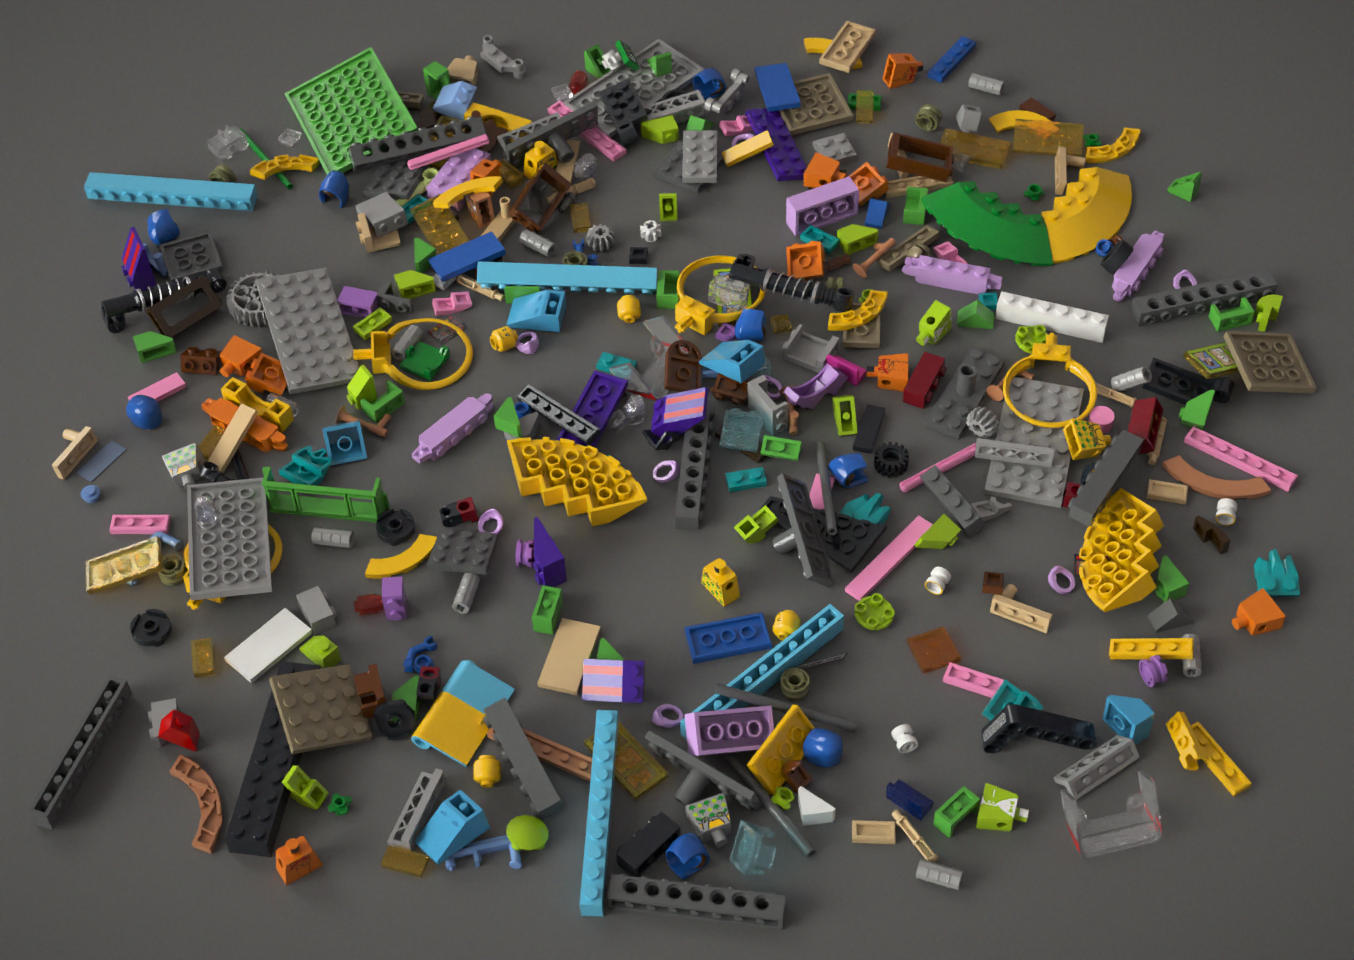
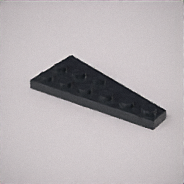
[758,496,887,573]

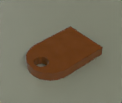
[664,340,702,392]

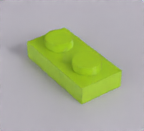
[353,308,393,340]

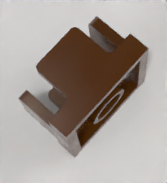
[354,664,386,719]

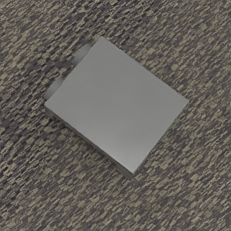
[356,192,408,238]
[782,324,840,373]
[747,375,789,435]

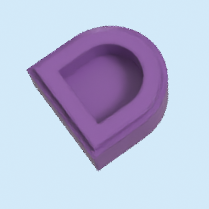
[716,323,736,342]

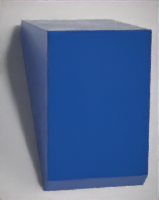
[865,198,891,229]

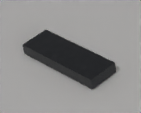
[853,404,885,454]

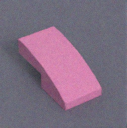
[719,115,753,136]
[933,242,968,264]
[432,292,472,316]

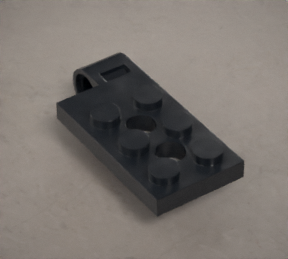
[599,79,648,147]
[1142,358,1234,405]

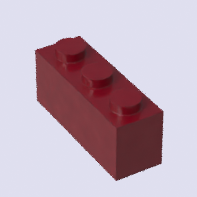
[903,352,947,409]
[1128,397,1164,454]

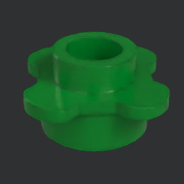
[1083,134,1102,148]
[1024,184,1045,201]
[328,793,352,815]

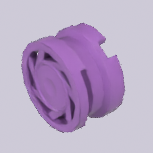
[515,539,535,568]
[1139,655,1168,687]

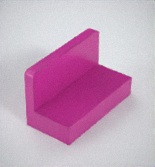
[826,354,867,386]

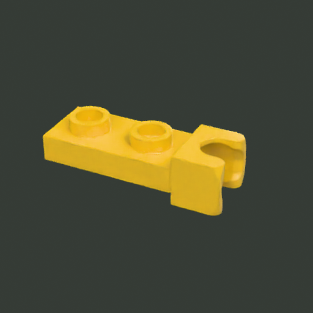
[1165,711,1209,771]

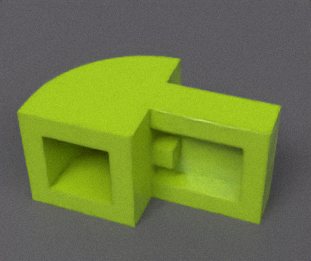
[1254,295,1283,332]
[734,505,779,544]
[282,766,329,809]

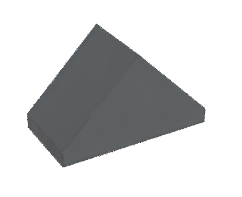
[1148,598,1194,633]

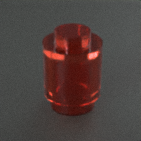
[568,71,588,94]
[353,593,383,616]

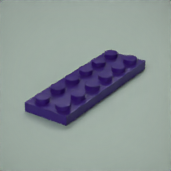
[746,108,807,181]
[557,370,629,448]

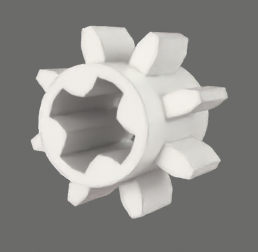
[602,50,622,70]
[640,220,661,242]

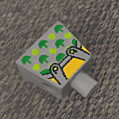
[162,443,204,490]
[685,793,731,847]

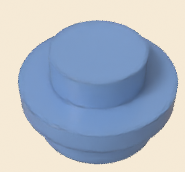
[81,485,100,503]

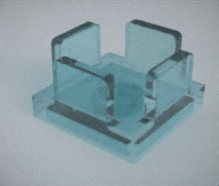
[729,820,776,876]

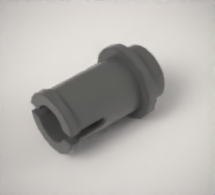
[556,192,576,213]

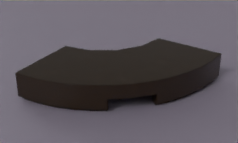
[418,101,443,129]

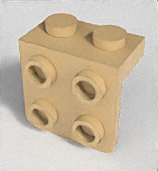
[356,213,401,253]

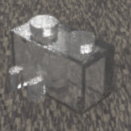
[207,125,249,163]
[708,275,750,311]

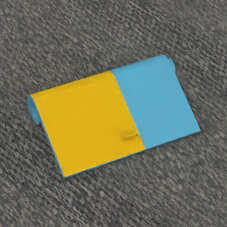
[411,660,515,767]

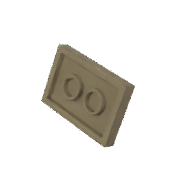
[843,302,880,348]

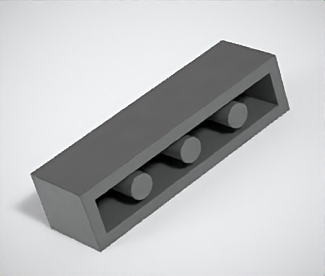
[920,465,985,538]

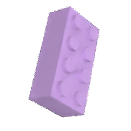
[427,148,491,212]
[786,177,859,236]
[684,706,774,756]

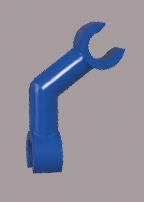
[573,238,599,266]
[403,636,437,673]

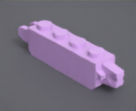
[1112,231,1165,302]
[902,255,1003,295]
[412,394,494,464]

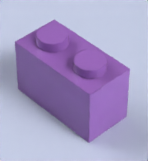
[337,286,379,318]
[382,576,407,621]

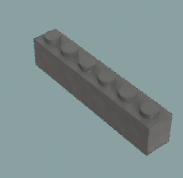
[1068,430,1144,527]
[483,698,564,820]

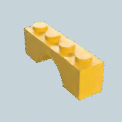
[464,102,532,142]
[221,377,294,432]

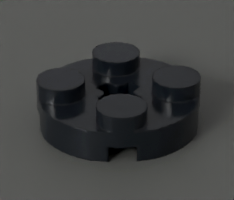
[376,509,415,546]
[130,609,172,647]
[373,699,415,740]

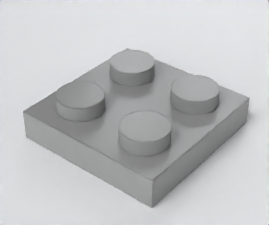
[813,133,857,164]

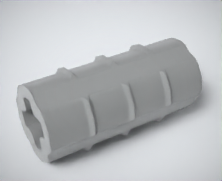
[969,73,1005,96]
[520,229,557,257]
[391,325,423,361]
[1111,366,1152,392]
[312,527,354,548]
[452,573,480,614]
[1182,634,1202,678]
[916,859,964,890]

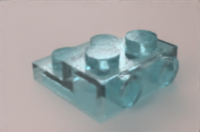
[720,408,764,452]

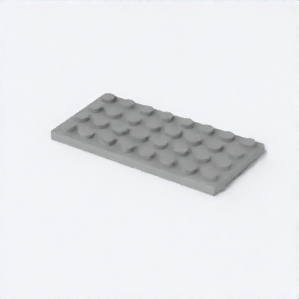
[563,39,704,138]
[256,268,359,394]
[984,377,1084,508]
[187,477,272,601]

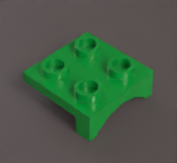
[399,341,450,381]

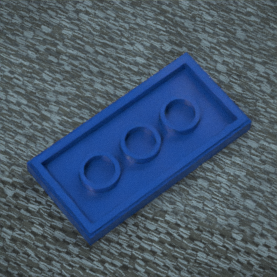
[754,63,801,112]
[428,231,506,282]
[684,612,772,664]

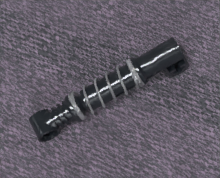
[729,254,854,312]
[101,268,227,333]

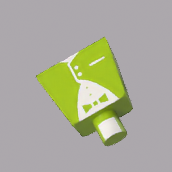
[916,300,952,346]
[976,783,1029,831]

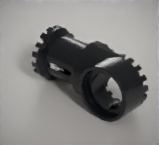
[199,461,235,483]

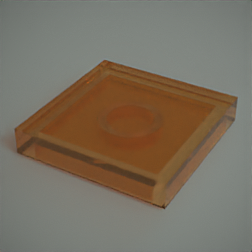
[906,626,961,674]

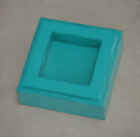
[978,292,998,310]

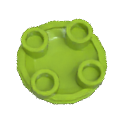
[1015,325,1048,354]
[854,593,895,630]
[506,815,549,851]

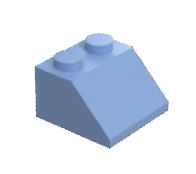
[432,81,477,121]

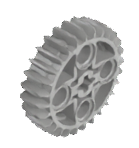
[226,271,280,327]

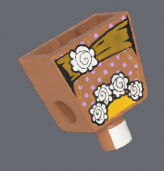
[465,192,495,228]

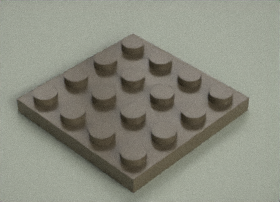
[778,73,854,136]
[1223,331,1317,393]
[269,664,373,754]

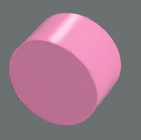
[1088,406,1114,434]

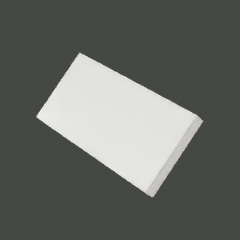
[224,608,312,683]

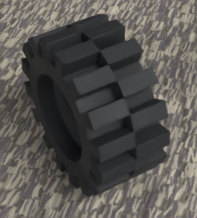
[874,442,909,478]

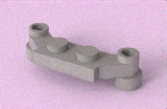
[481,35,526,79]
[704,68,750,116]

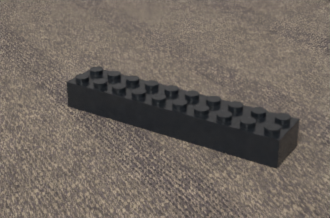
[225,661,321,857]

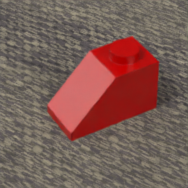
[158,709,200,752]

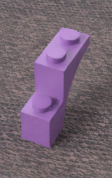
[784,363,848,409]

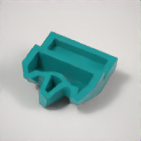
[279,445,332,486]
[840,493,891,525]
[1254,549,1300,597]
[982,679,1044,721]

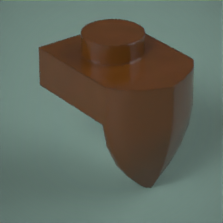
[782,759,813,793]

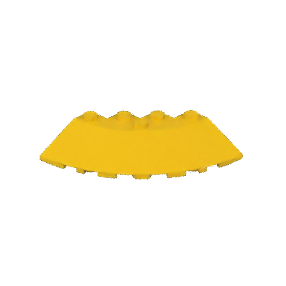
[1041,167,1132,264]
[507,437,647,527]
[1079,488,1164,612]

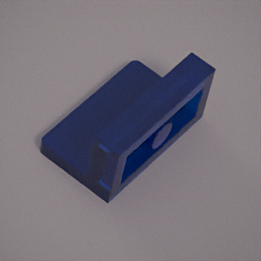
[886,779,934,821]

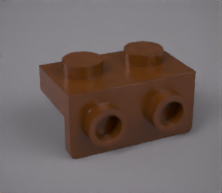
[180,347,222,375]
[710,373,749,406]

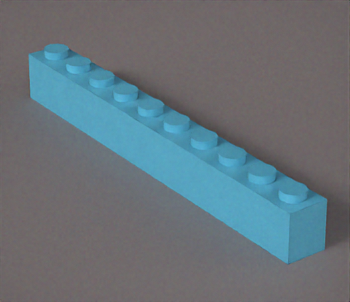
[84,172,258,211]
[477,262,657,295]
[680,604,844,740]
[580,710,619,916]

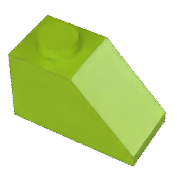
[640,115,679,144]
[659,193,678,221]
[837,224,878,255]
[394,270,436,299]
[347,365,377,410]
[832,395,857,436]
[914,514,961,549]
[299,636,341,668]

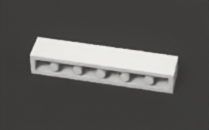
[995,291,1109,343]

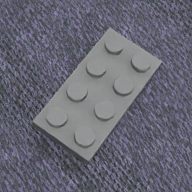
[682,130,717,183]

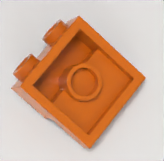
[848,162,889,207]
[786,241,825,280]
[244,353,287,396]

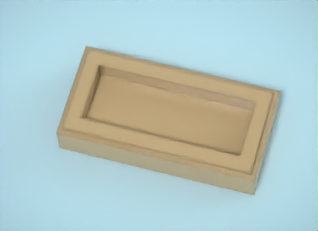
[1147,479,1188,505]
[852,820,896,844]

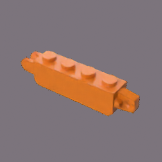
[201,397,288,452]

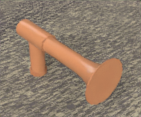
[853,238,896,278]
[986,361,1035,401]
[779,386,799,436]
[336,406,391,438]

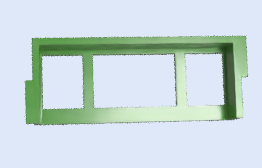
[261,467,390,522]

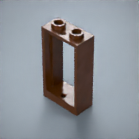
[886,132,955,182]
[507,163,572,234]

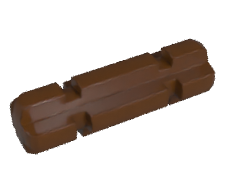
[823,254,851,274]

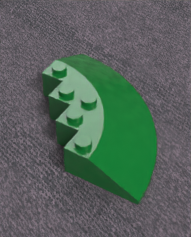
[921,181,1053,266]

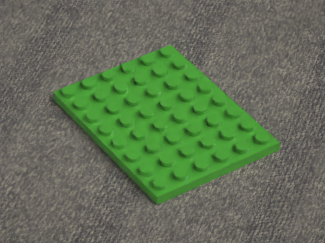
[284,47,418,174]

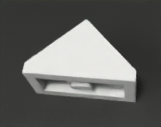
[798,786,836,826]

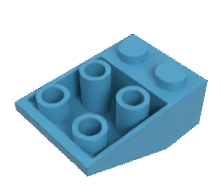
[507,290,566,332]
[699,340,765,383]
[415,790,490,865]

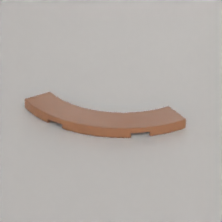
[1162,455,1271,500]
[170,754,223,854]

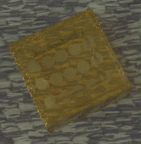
[770,314,791,334]

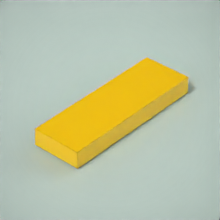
[722,130,774,167]

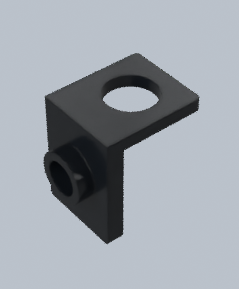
[642,430,679,450]

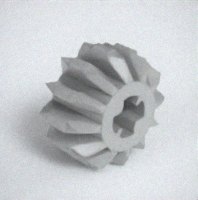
[586,223,616,253]
[966,406,999,439]

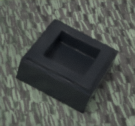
[629,247,648,264]

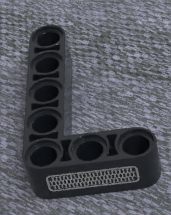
[981,704,1097,753]

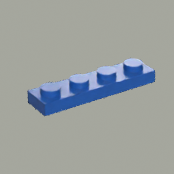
[927,36,976,83]

